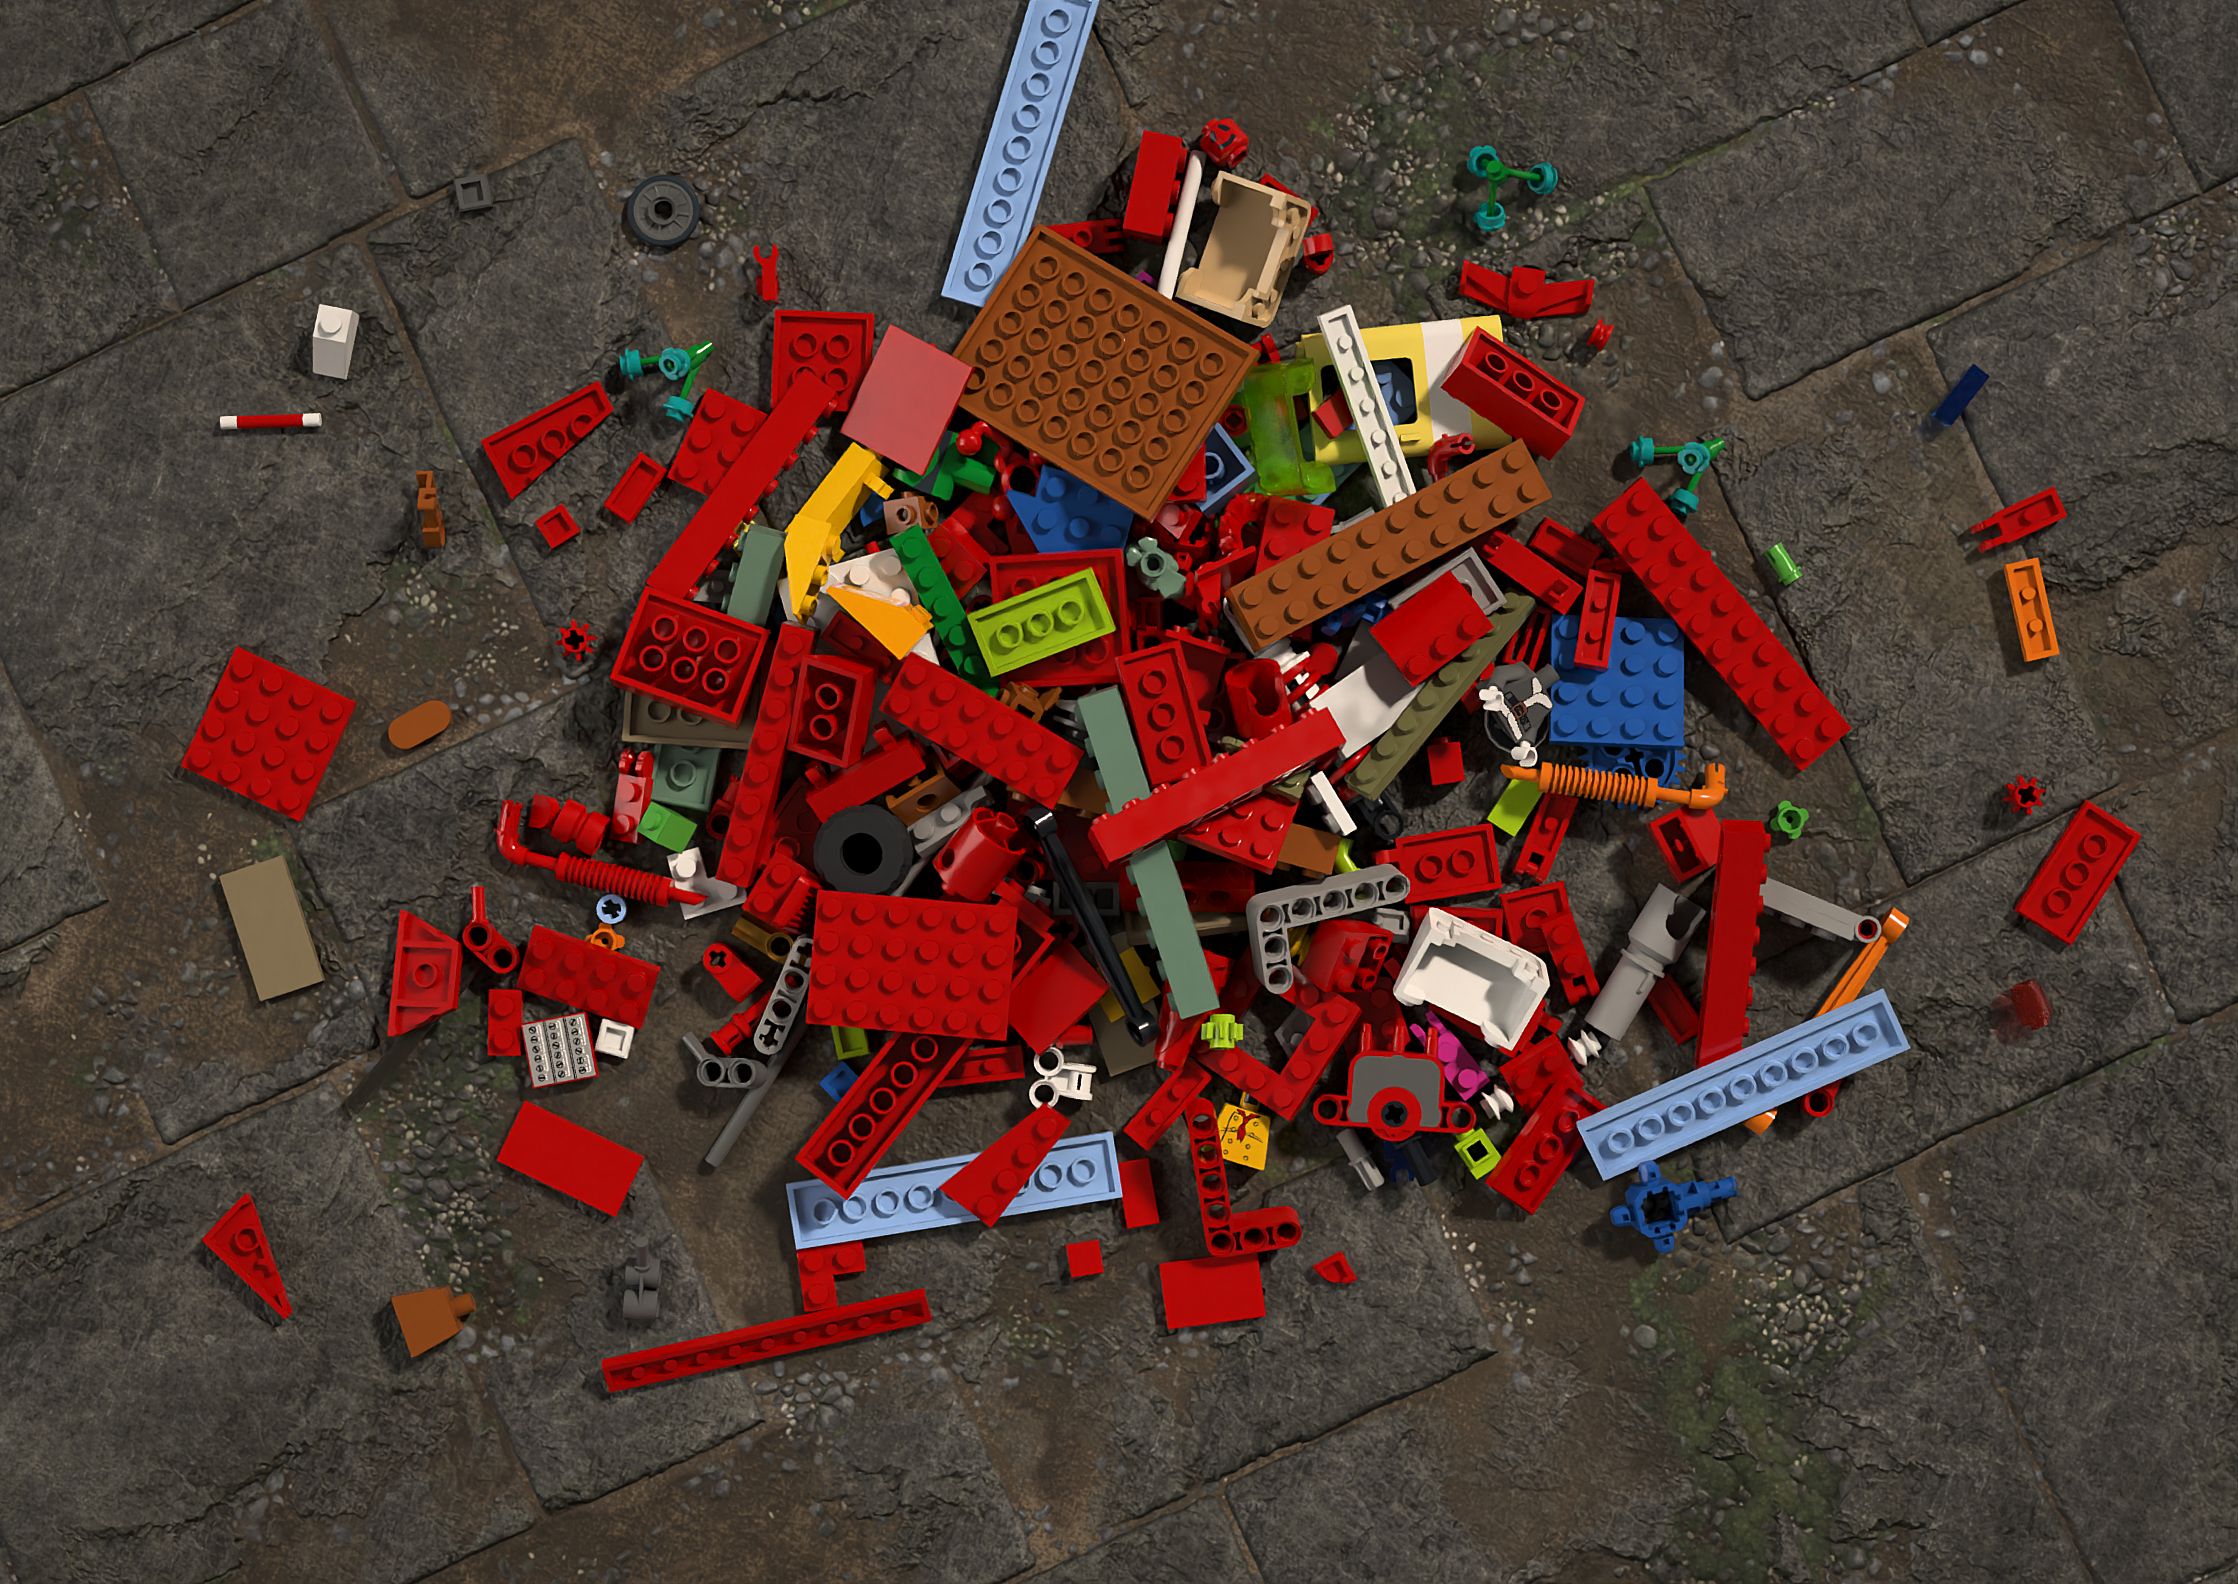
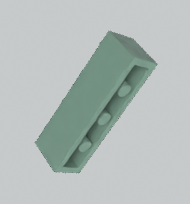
[720,523,788,628]

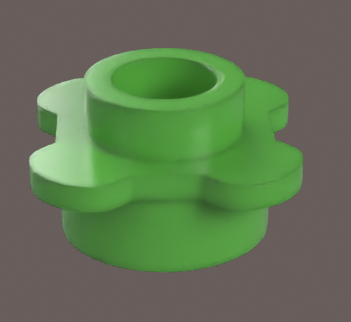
[1770,801,1809,839]

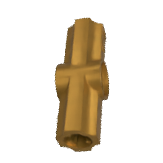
[731,910,812,974]

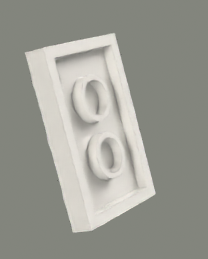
[1303,771,1357,836]

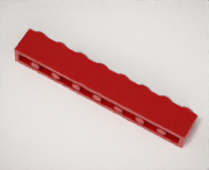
[646,369,839,602]
[715,620,821,888]
[1087,707,1347,870]
[1694,819,1771,1070]

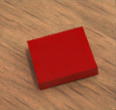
[1498,880,1570,955]

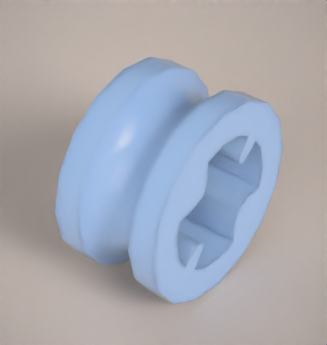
[596,894,628,924]

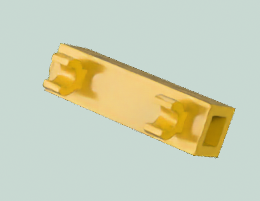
[784,442,894,563]

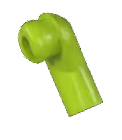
[1333,837,1361,875]

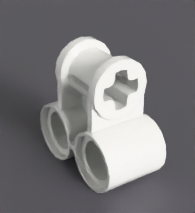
[1029,1046,1096,1107]

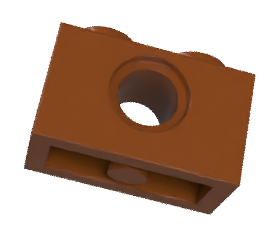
[883,752,963,827]

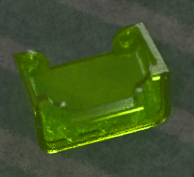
[1240,357,1336,497]

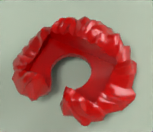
[1217,491,1269,566]

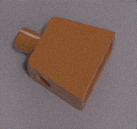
[391,1285,476,1357]

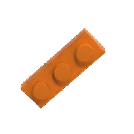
[2003,557,2060,662]

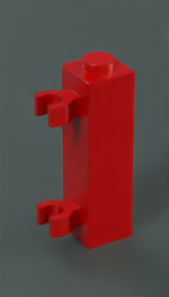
[1464,527,1583,616]
[805,720,928,824]

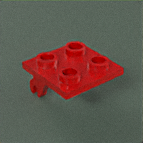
[1190,545,1257,634]

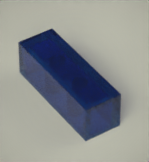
[1931,364,1990,427]

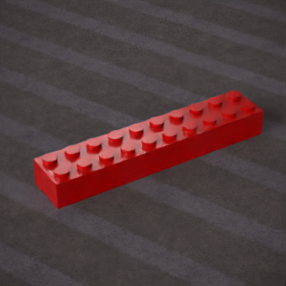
[794,897,1056,1200]

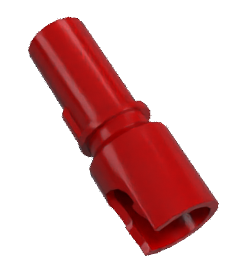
[1225,658,1305,812]

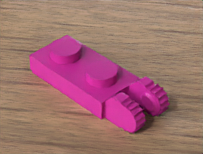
[1409,1010,1491,1101]

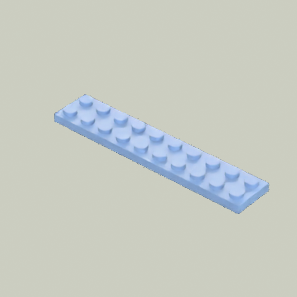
[941,0,1100,309]
[1576,989,1910,1181]
[786,1131,1123,1250]

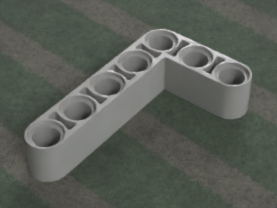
[1246,864,1410,994]

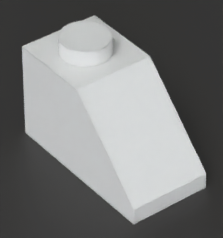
[313,304,360,380]

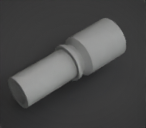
[1584,883,1707,1041]

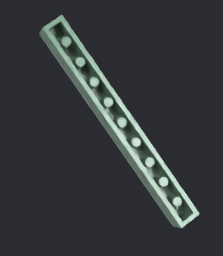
[1074,685,1220,1020]

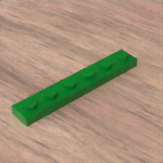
[889,523,1000,697]

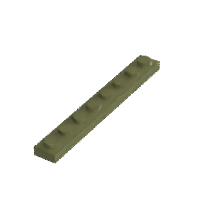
[1345,586,1537,802]

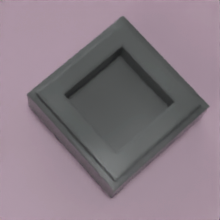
[454,173,494,213]

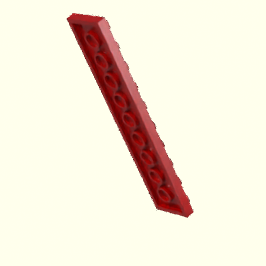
[1590,477,1852,772]

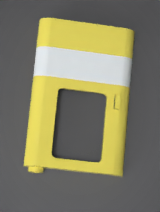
[1295,315,1512,467]

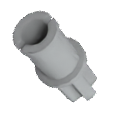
[1335,1126,1384,1191]

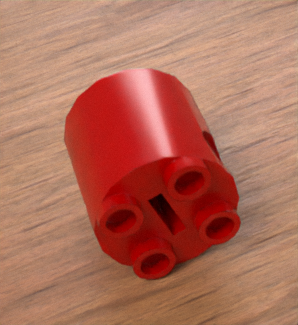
[932,807,1027,904]

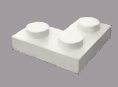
[667,847,748,920]

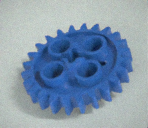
[1578,741,1687,811]

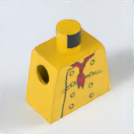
[1202,1091,1271,1171]

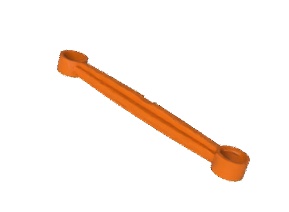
[1742,906,1910,1135]

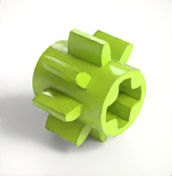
[1201,1014,1243,1050]

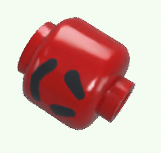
[1200,118,1249,168]

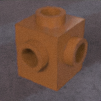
[883,490,938,536]
[994,681,1044,722]

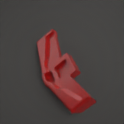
[1458,259,1595,320]

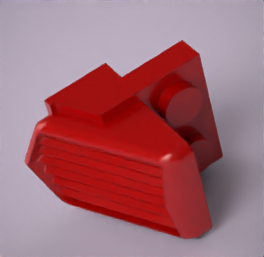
[741,850,829,938]

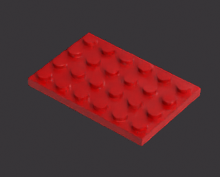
[806,889,1018,1041]

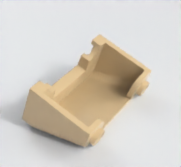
[1175,170,1311,328]

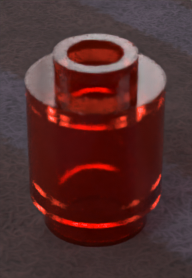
[2010,978,2054,1030]

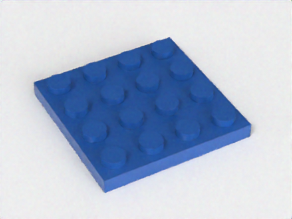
[1549,614,1684,750]

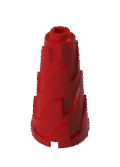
[1153,947,1236,1072]

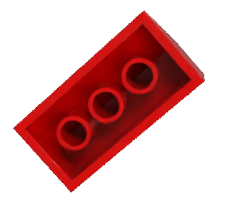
[1440,326,1586,461]

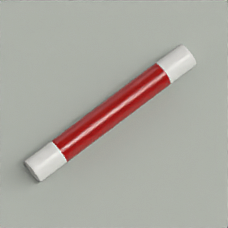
[220,413,322,430]

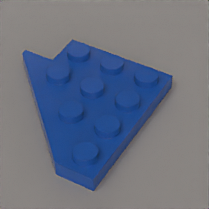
[1006,464,1134,553]

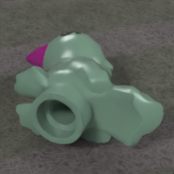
[1123,535,1187,601]

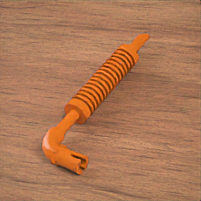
[1500,762,1728,809]

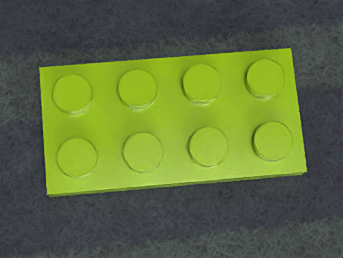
[967,567,1116,677]

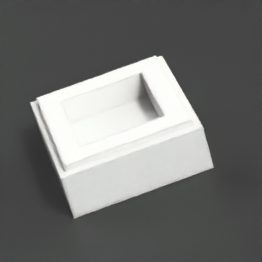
[594,1018,635,1059]

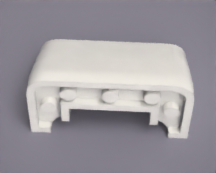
[1393,908,1550,1051]

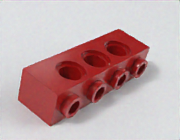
[1118,861,1256,913]

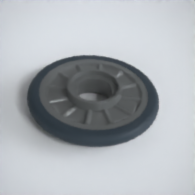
[628,175,700,247]

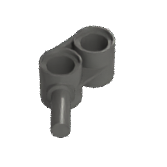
[681,1032,768,1089]
[623,1237,662,1321]

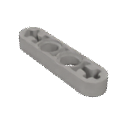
[754,934,813,1055]

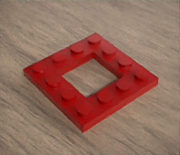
[1189,944,1363,1122]

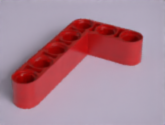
[1186,1098,1302,1258]

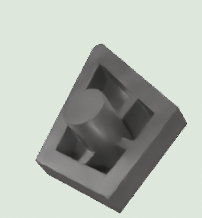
[1274,1007,1314,1059]

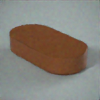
[388,700,452,749]

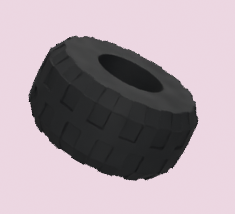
[813,803,913,896]

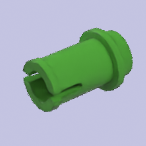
[1763,542,1802,586]

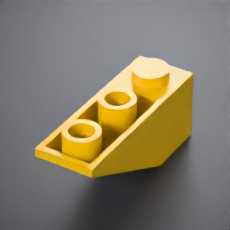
[784,514,841,626]

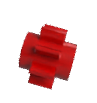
[555,620,598,661]
[2002,775,2046,815]

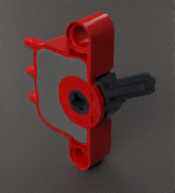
[1313,1023,1476,1187]

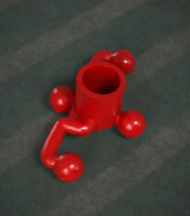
[956,421,1050,521]

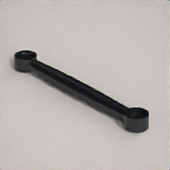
[1022,803,1161,1047]

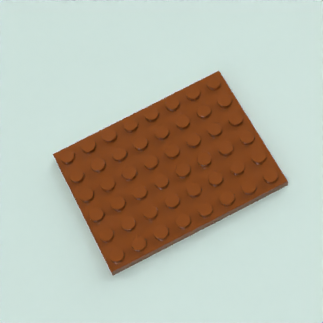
[952,223,1261,523]

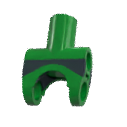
[892,429,998,501]

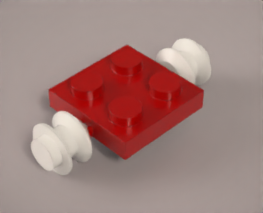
[1479,1030,1602,1121]

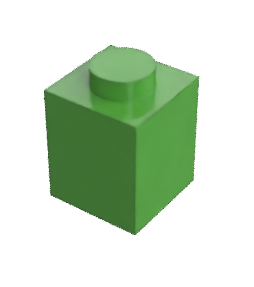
[636,801,697,854]

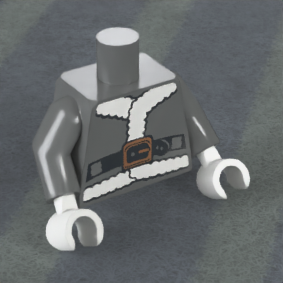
[1475,662,1560,767]

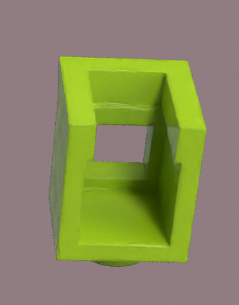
[1452,1126,1502,1180]

